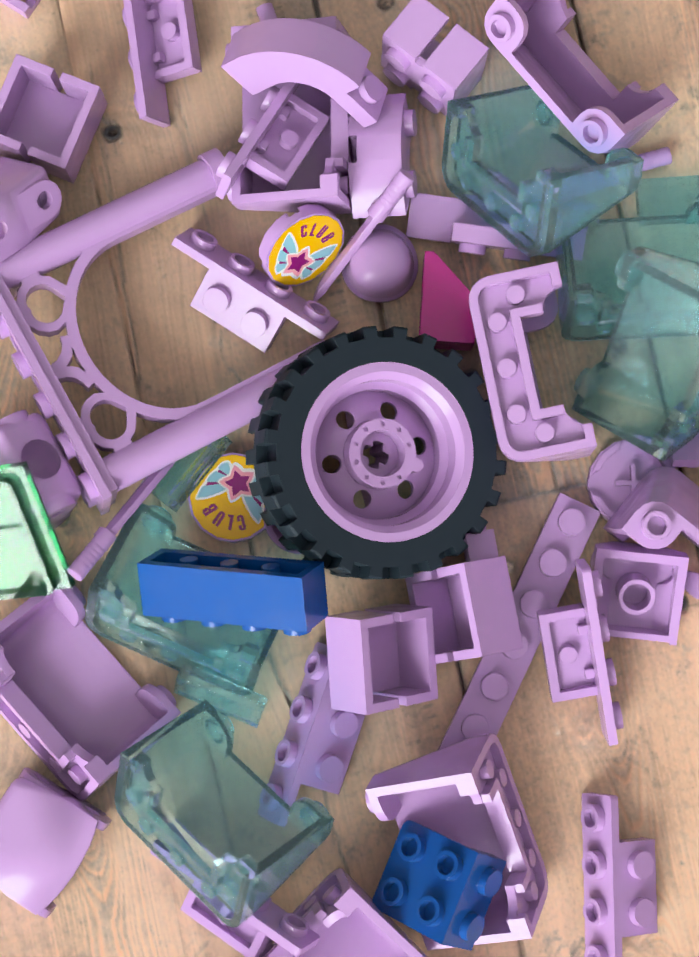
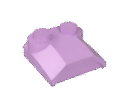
[590,541,689,645]

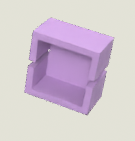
[381,0,489,118]
[0,54,108,184]
[405,556,524,664]
[325,603,438,715]

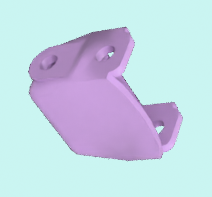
[0,155,62,262]
[0,410,82,549]
[0,767,112,918]

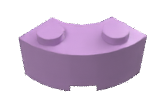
[348,93,417,219]

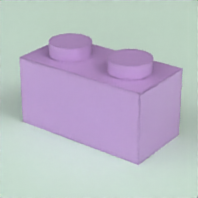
[464,526,499,562]

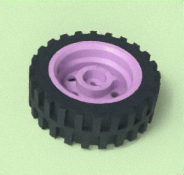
[246,326,507,579]

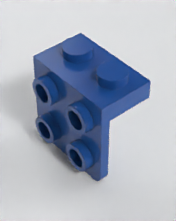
[372,820,507,951]

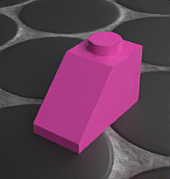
[419,251,476,351]

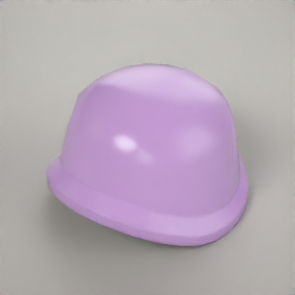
[342,224,418,302]

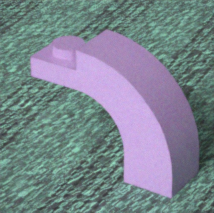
[221,18,388,128]

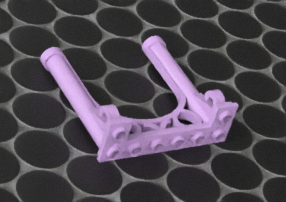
[0,148,325,516]

